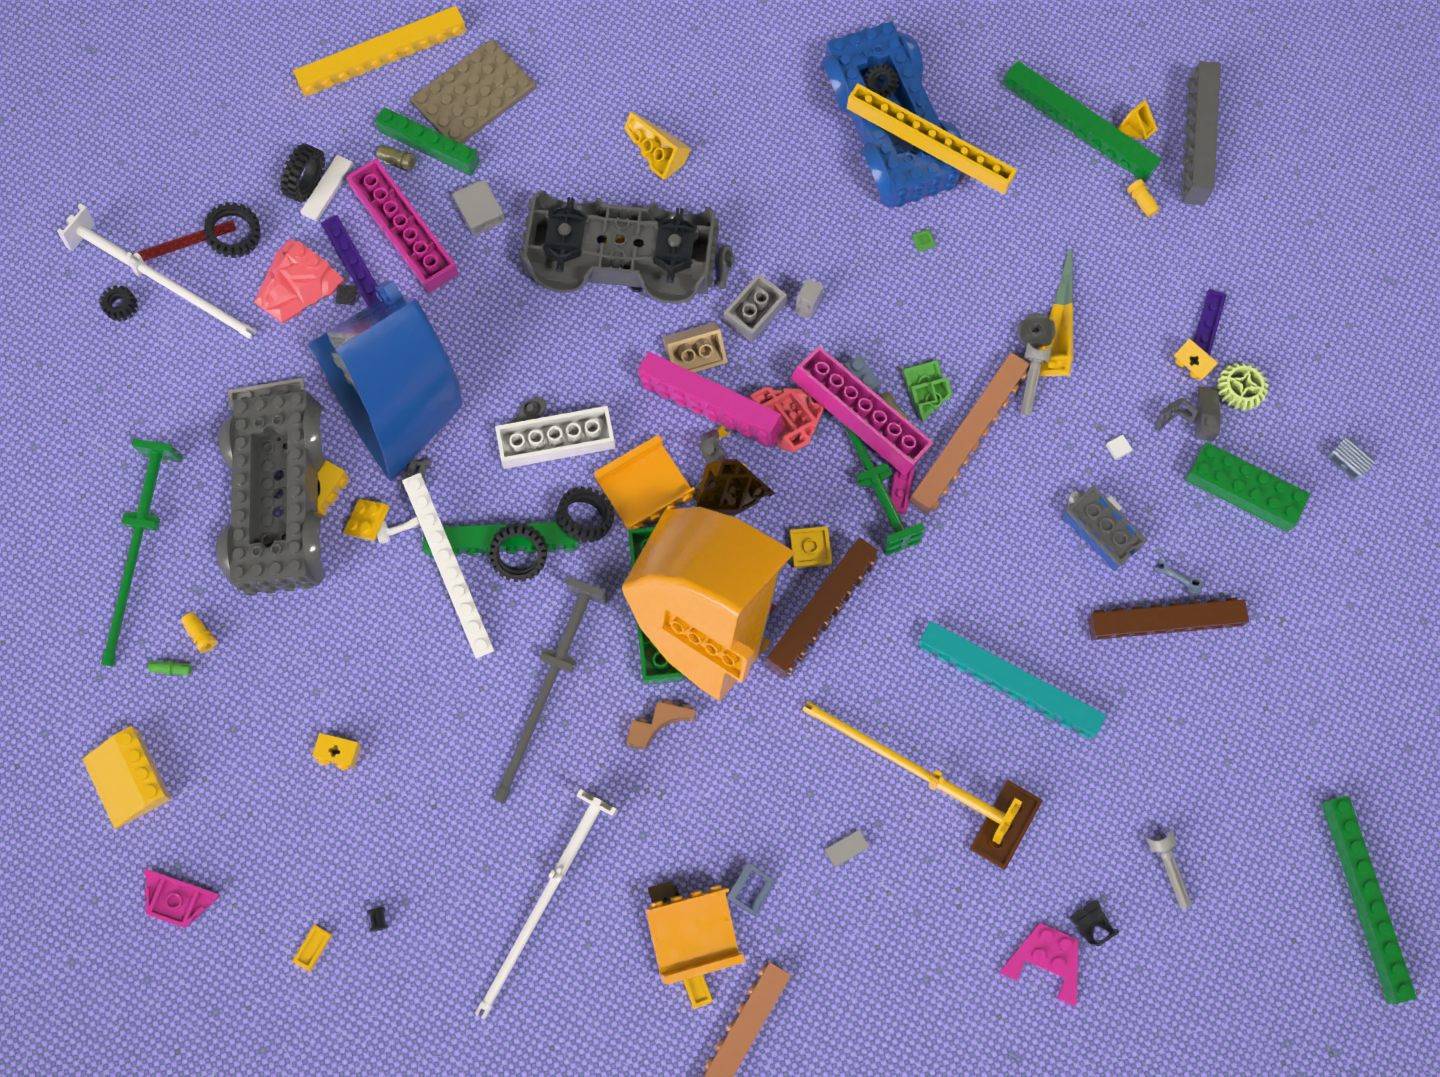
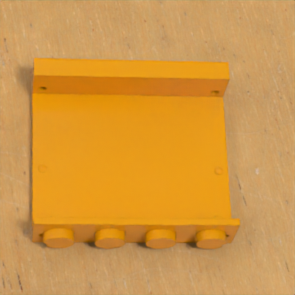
[594,434,695,529]
[645,885,745,985]

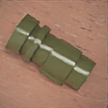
[377,145,416,172]

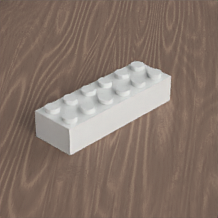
[495,406,615,469]

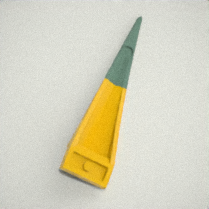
[1037,248,1074,377]

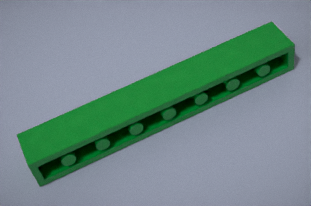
[423,521,580,558]

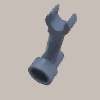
[1154,560,1203,596]

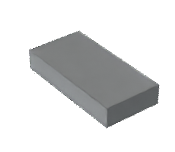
[824,830,869,868]

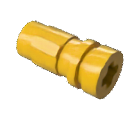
[1127,179,1160,218]
[181,612,218,653]

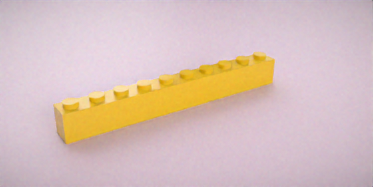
[293,6,466,97]
[847,83,1017,195]

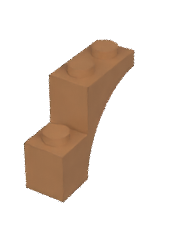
[626,700,696,751]

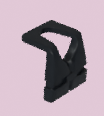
[1070,900,1119,947]

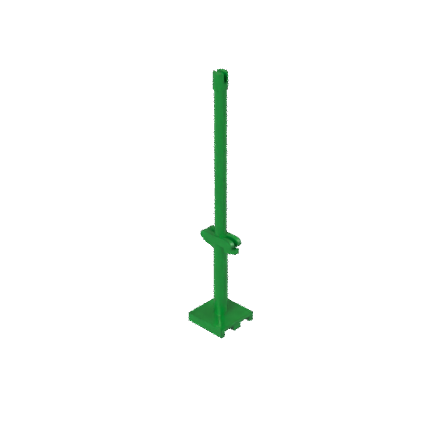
[844,425,925,556]
[101,439,183,667]

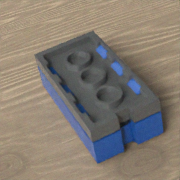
[1062,485,1148,571]

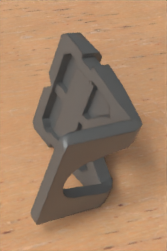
[1156,398,1199,431]

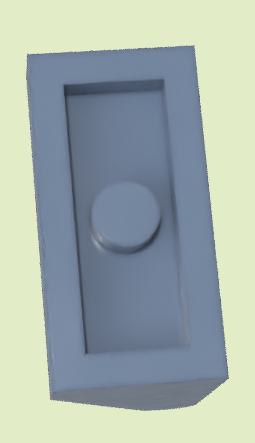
[727,862,775,916]

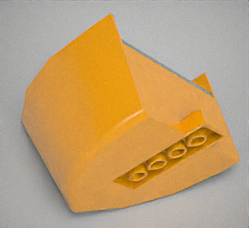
[622,507,795,701]

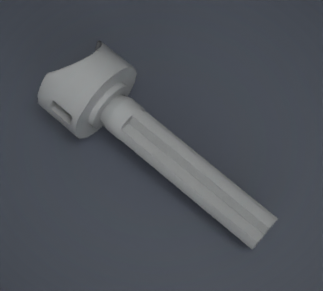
[1020,343,1052,416]
[1146,829,1192,909]

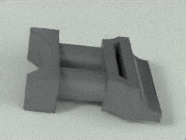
[401,458,432,489]

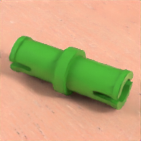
[148,660,192,676]

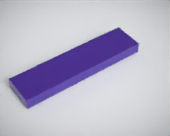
[1193,289,1227,357]

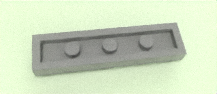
[228,378,306,410]

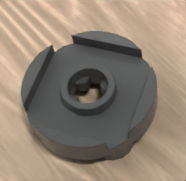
[1018,313,1056,348]

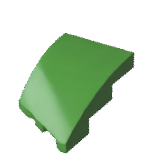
[902,360,952,421]

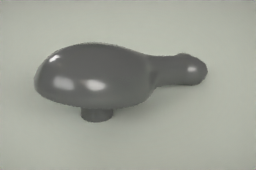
[717,244,735,289]
[506,397,547,424]

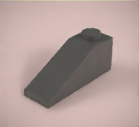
[1194,386,1221,441]

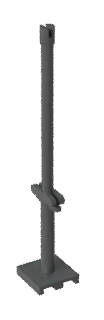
[493,577,608,804]

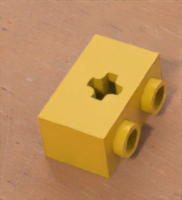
[1174,339,1219,380]
[312,733,361,770]

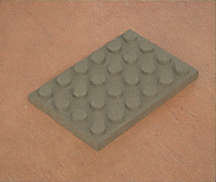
[410,39,537,144]

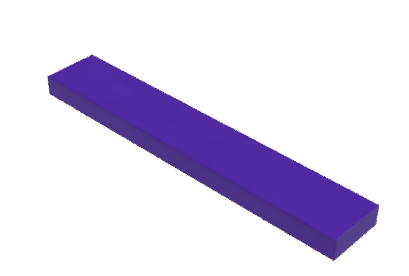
[321,215,379,306]

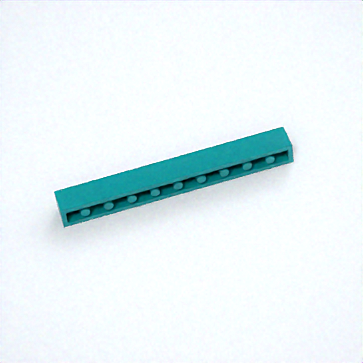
[917,621,1107,739]

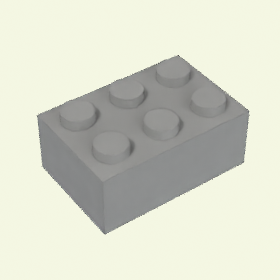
[723,273,787,343]

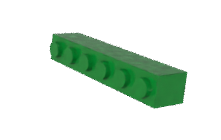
[375,107,480,176]

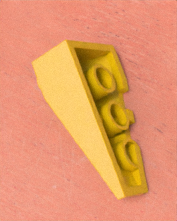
[624,112,691,180]

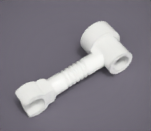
[377,517,421,544]

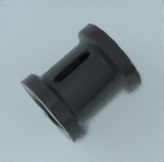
[367,907,389,932]

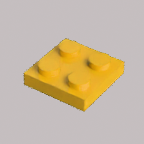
[343,499,390,541]
[789,526,832,569]

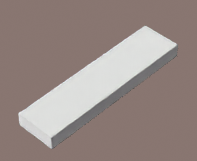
[300,155,353,222]

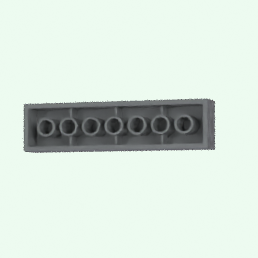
[1181,61,1221,206]

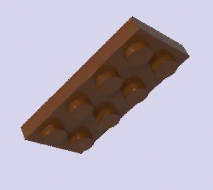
[969,780,1043,870]

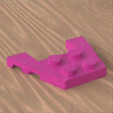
[999,923,1078,1006]

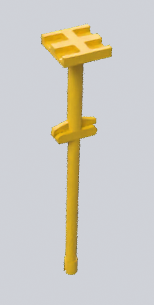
[802,701,1022,845]

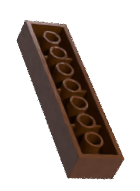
[765,537,879,680]

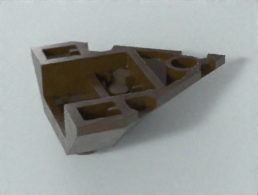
[696,459,776,516]

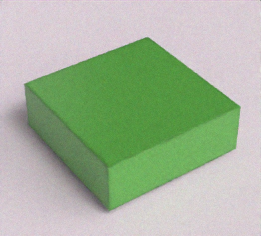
[912,229,936,253]

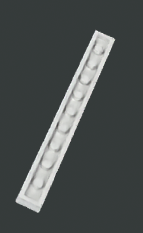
[402,473,495,659]

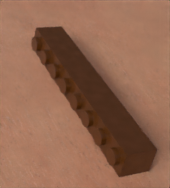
[1088,597,1249,640]

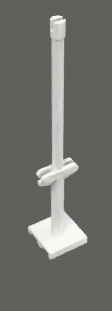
[57,204,257,340]
[474,789,618,1020]

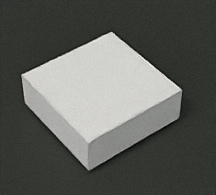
[1106,435,1133,461]

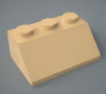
[662,322,728,372]

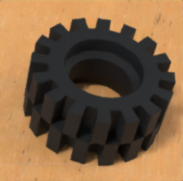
[864,64,899,99]
[100,285,138,322]

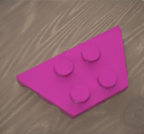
[144,869,220,928]

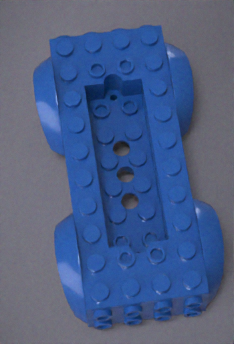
[820,21,963,208]

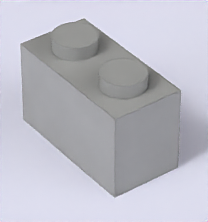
[795,278,824,319]

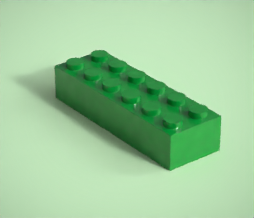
[1185,442,1310,532]

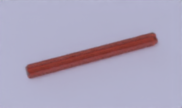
[132,220,236,261]

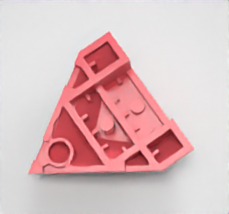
[749,387,824,453]

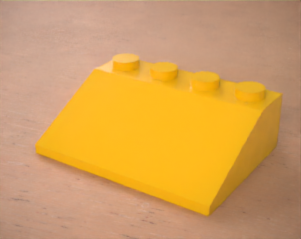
[83,726,172,829]

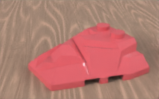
[254,239,345,324]

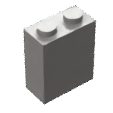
[452,179,505,237]

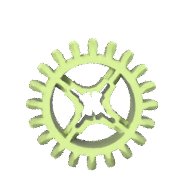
[1216,361,1269,411]

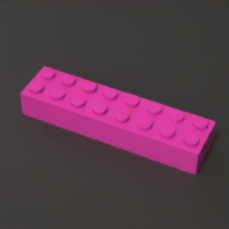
[346,158,459,294]
[790,346,934,476]
[638,352,783,448]

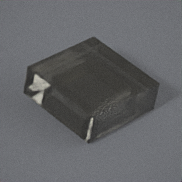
[335,284,358,305]

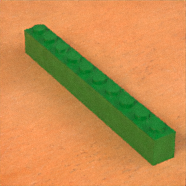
[1003,61,1162,183]
[1321,796,1417,1005]

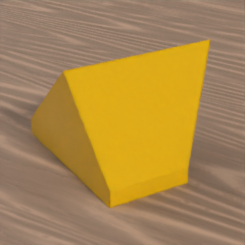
[1118,100,1158,140]

